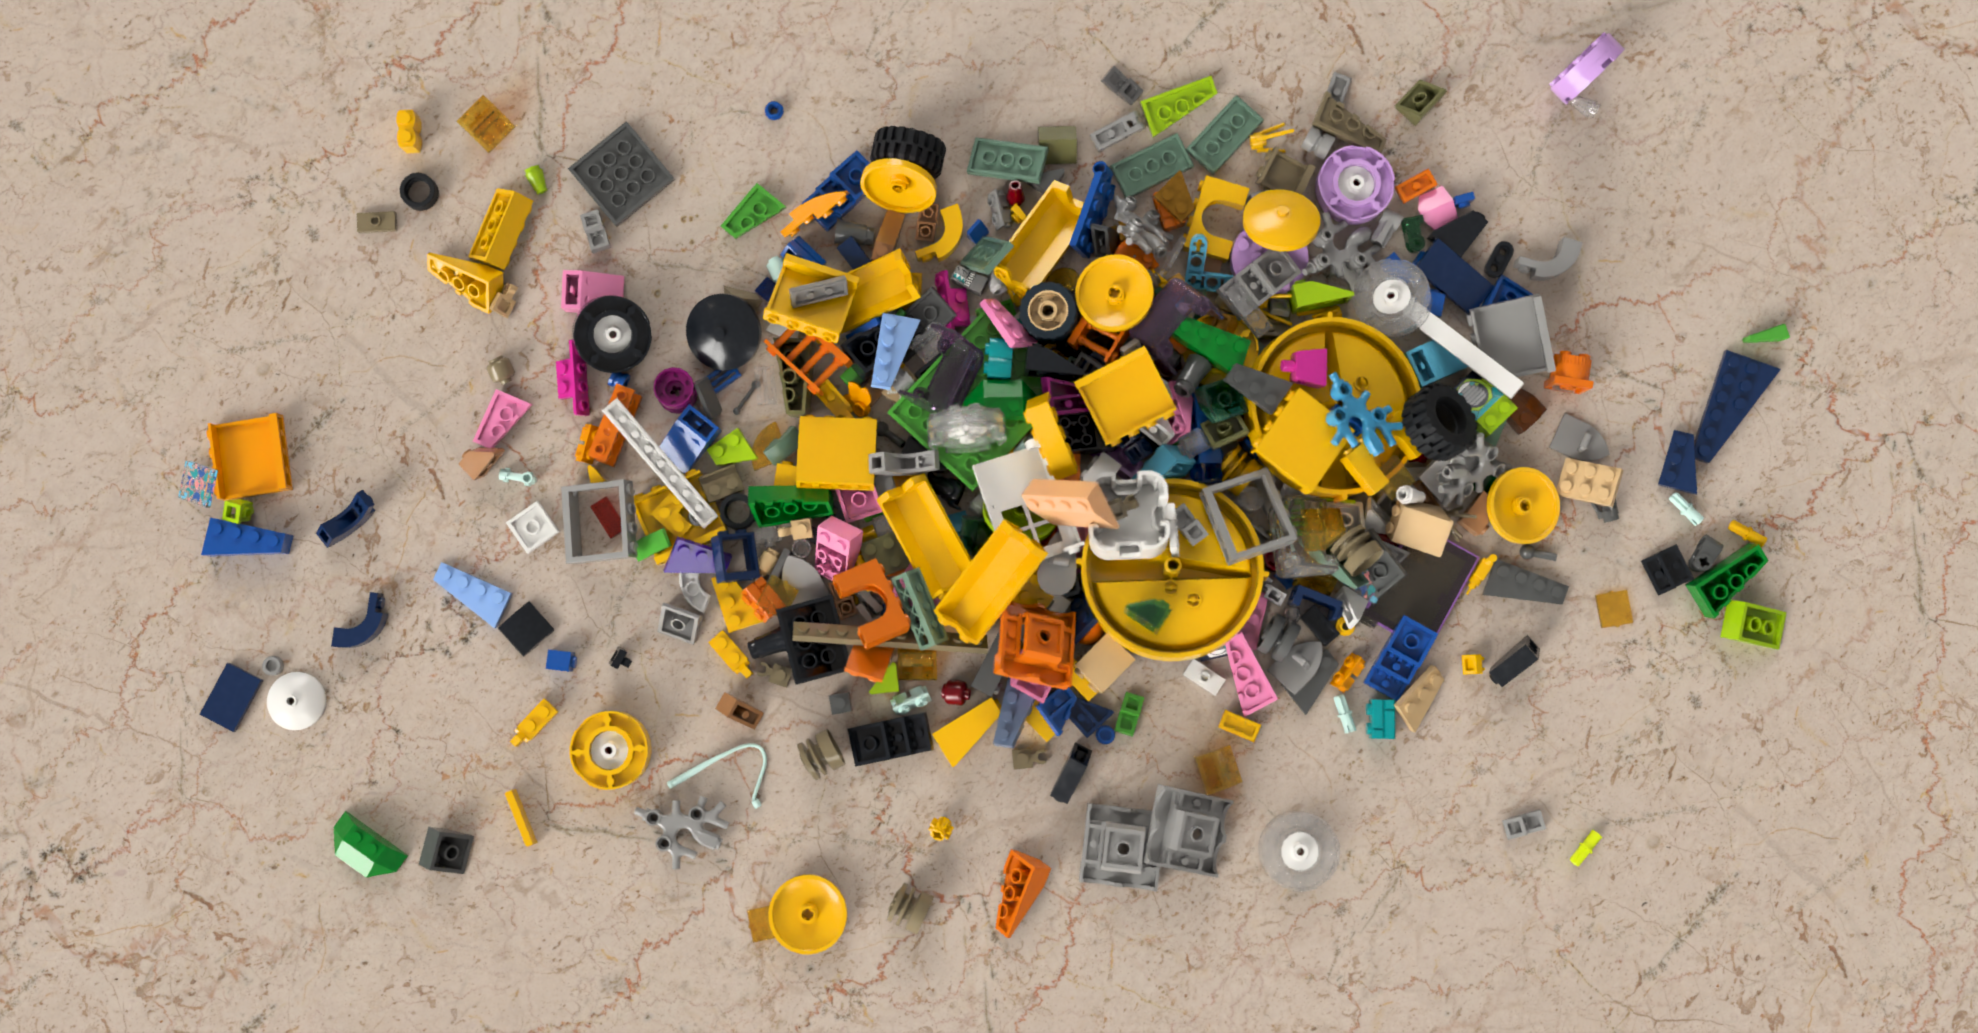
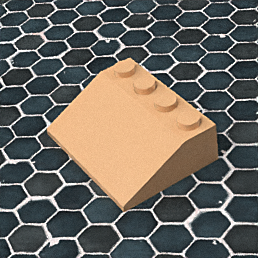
[1022,479,1120,529]

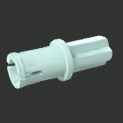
[1669,492,1704,526]
[1334,694,1357,734]

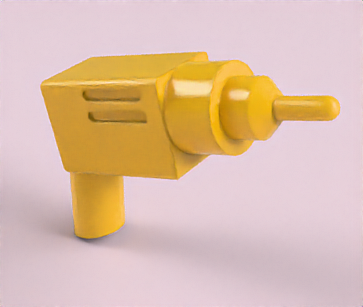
[1466,554,1497,595]

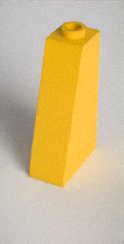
[932,697,1001,767]

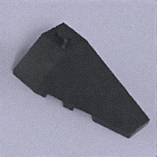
[840,315,924,381]

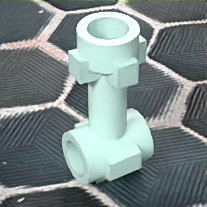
[499,467,537,487]

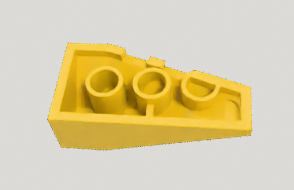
[427,253,503,314]

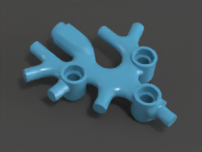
[1326,372,1403,457]

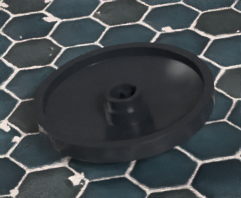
[686,293,762,371]

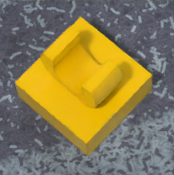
[1462,654,1485,675]

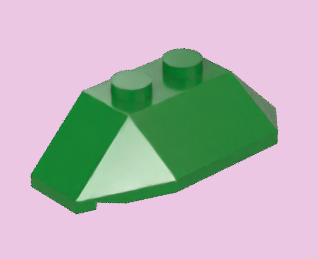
[964,379,1037,420]
[333,811,409,878]

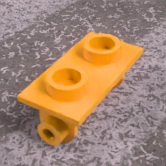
[575,424,599,465]
[1330,653,1366,693]

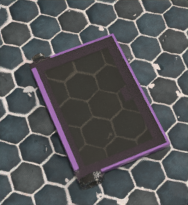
[1359,539,1480,634]

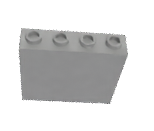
[1466,293,1556,383]

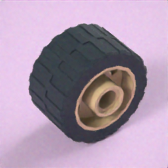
[1019,282,1080,344]

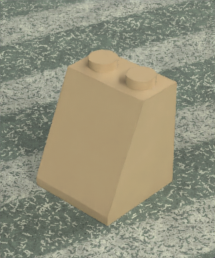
[1385,500,1453,557]
[1074,633,1135,694]

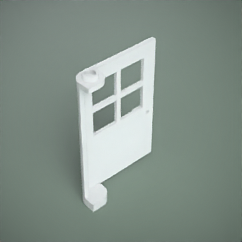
[972,438,1085,559]

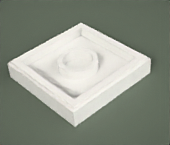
[506,501,560,554]

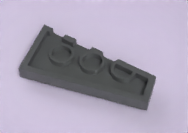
[1482,559,1569,605]

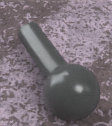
[876,421,906,448]
[1519,544,1557,561]

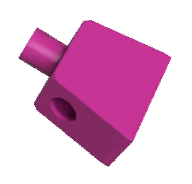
[1280,349,1327,389]

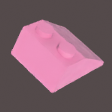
[835,483,883,523]

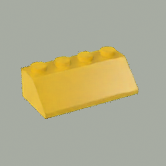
[468,188,533,270]

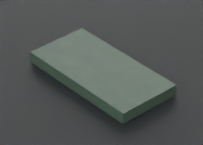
[1186,95,1264,175]
[1110,133,1194,198]
[967,137,1049,184]
[960,236,1014,275]

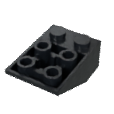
[1057,411,1116,454]

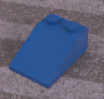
[1482,274,1534,306]

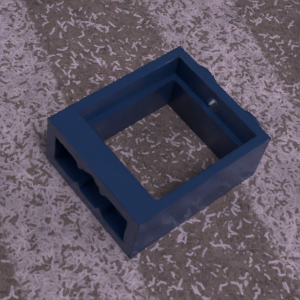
[711,529,760,584]

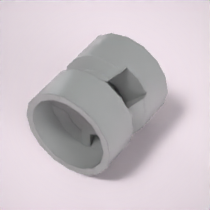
[1300,126,1336,160]

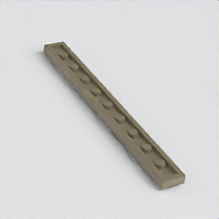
[793,622,988,654]

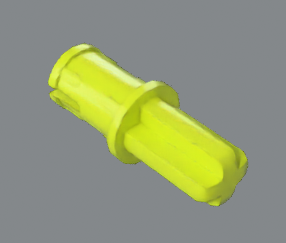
[1570,830,1603,866]

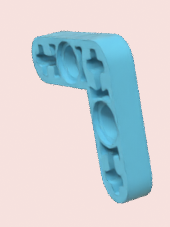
[1185,234,1234,292]

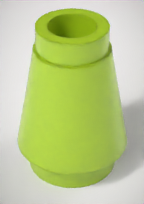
[525,165,548,195]

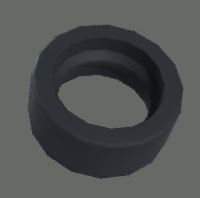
[399,172,439,211]
[719,493,755,530]

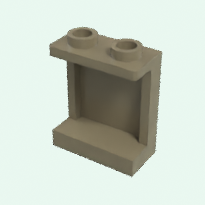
[1255,146,1316,195]

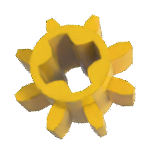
[928,817,954,841]

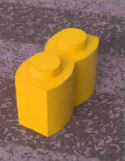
[396,109,422,153]

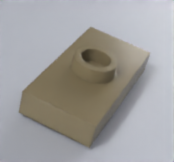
[357,211,397,233]

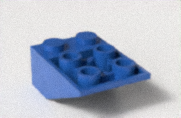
[659,404,722,475]

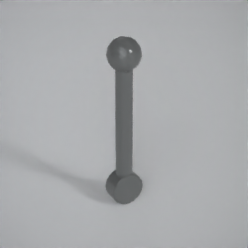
[733,381,759,415]

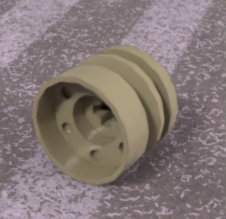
[1330,525,1384,577]
[797,729,846,780]
[886,883,934,935]

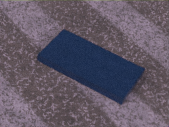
[1413,238,1494,315]

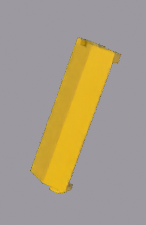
[993,180,1084,298]
[816,248,921,344]
[876,473,972,601]
[934,519,1048,645]

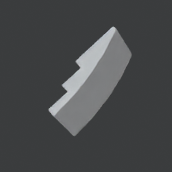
[1216,249,1302,321]

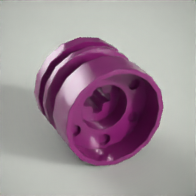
[653,367,698,414]

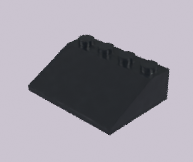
[776,594,849,685]

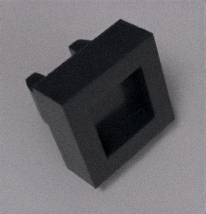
[609,646,632,669]

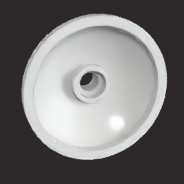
[267,672,326,730]

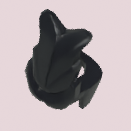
[928,472,966,510]

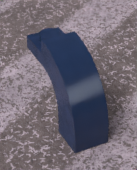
[316,490,376,548]
[331,592,388,648]

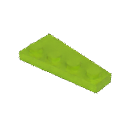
[1140,76,1217,138]

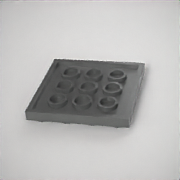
[568,121,675,227]

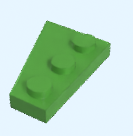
[721,183,786,239]

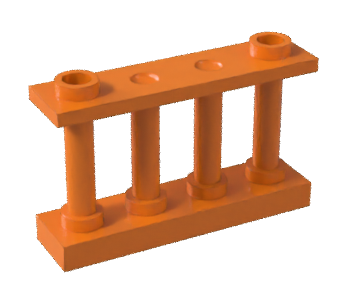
[1067,316,1135,365]
[764,329,853,397]
[588,383,643,467]

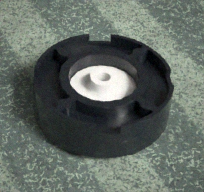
[572,295,652,373]

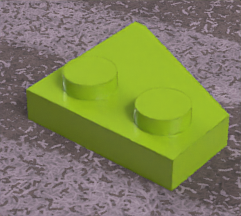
[706,428,759,466]

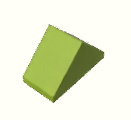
[869,662,900,694]

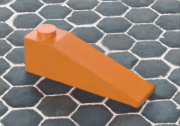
[996,849,1051,938]

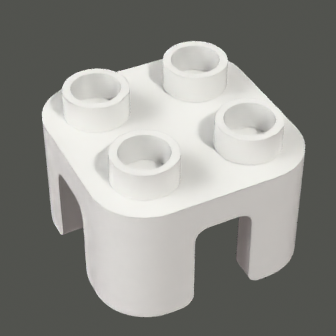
[1088,470,1170,560]

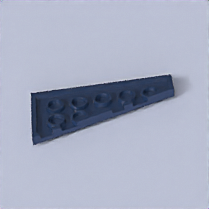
[1694,350,1781,464]

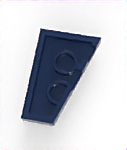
[1658,430,1697,495]

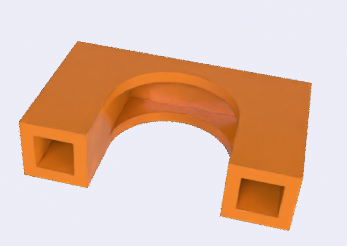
[832,558,911,650]

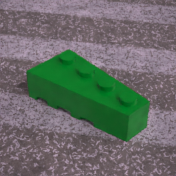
[748,485,834,528]

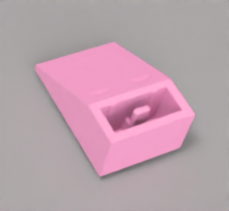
[561,270,625,313]
[1167,381,1193,445]
[814,516,863,581]

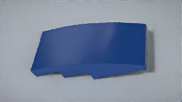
[801,150,870,232]
[1363,615,1438,702]

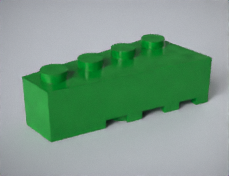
[1168,314,1251,374]
[1685,543,1769,619]

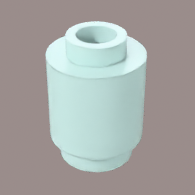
[766,256,784,283]

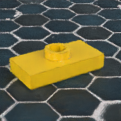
[1218,709,1261,743]

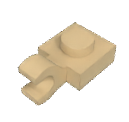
[489,282,518,318]
[777,517,813,540]

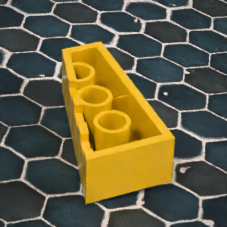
[1024,392,1078,480]

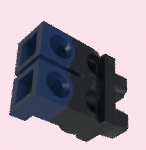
[1119,429,1159,466]

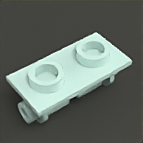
[890,685,932,715]

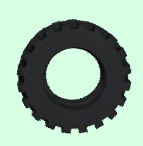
[870,126,946,180]
[1402,383,1477,461]

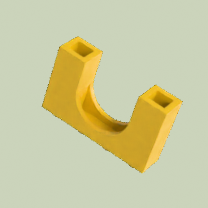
[1181,175,1250,264]
[1339,409,1422,496]
[1026,659,1098,742]

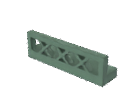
[891,567,949,651]

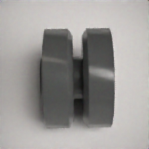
[1256,613,1301,663]

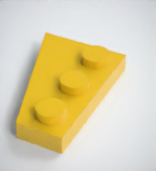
[711,572,763,633]

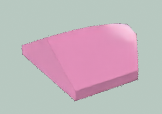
[1418,186,1458,230]

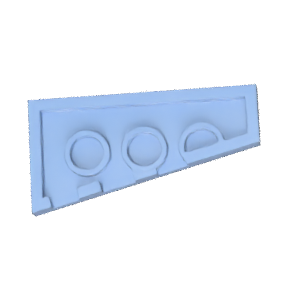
[871,313,921,390]
[433,562,513,628]

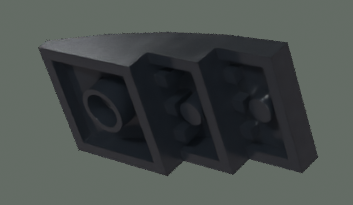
[848,712,934,767]

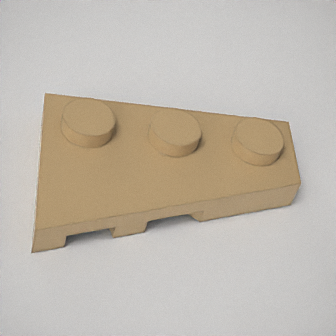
[1394,665,1444,733]

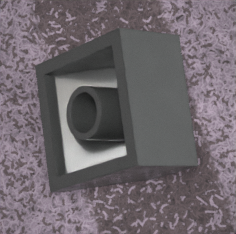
[418,826,474,874]

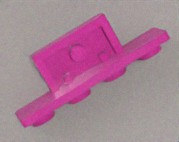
[935,270,971,348]
[556,339,590,416]

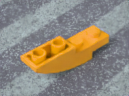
[780,190,849,238]

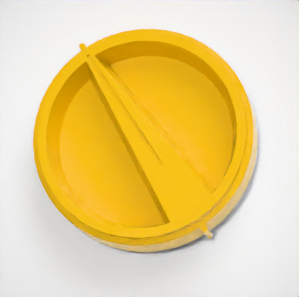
[1243,312,1420,503]
[1076,479,1269,661]

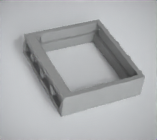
[1199,467,1298,566]
[561,479,639,564]

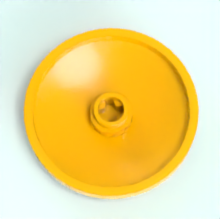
[860,158,937,213]
[1242,189,1320,251]
[1075,254,1154,332]
[1487,467,1560,544]
[768,874,847,955]

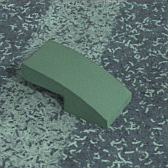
[763,426,799,466]

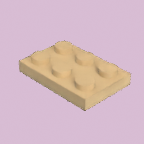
[1556,458,1624,507]

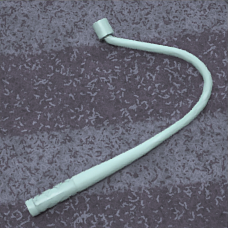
[667,743,767,809]

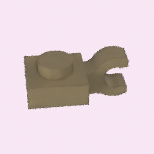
[1108,494,1139,521]

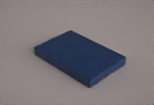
[199,663,263,732]

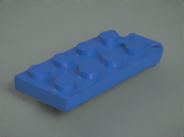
[1069,161,1116,259]

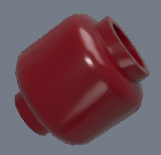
[941,679,971,706]

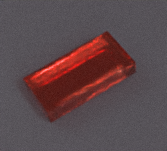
[590,496,622,539]

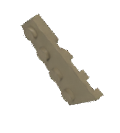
[1312,91,1386,153]

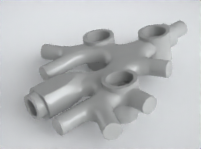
[1113,195,1174,258]
[1302,212,1381,278]
[1438,433,1512,508]
[634,796,730,869]

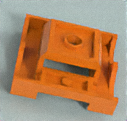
[994,601,1076,690]

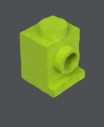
[222,499,254,524]

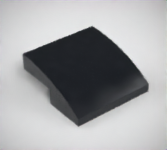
[1641,544,1694,596]
[498,601,554,657]

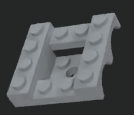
[1142,784,1234,878]
[1079,803,1160,892]

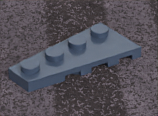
[993,677,1035,748]

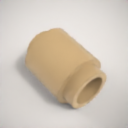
[758,547,781,576]

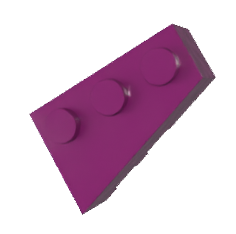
[1041,377,1089,415]

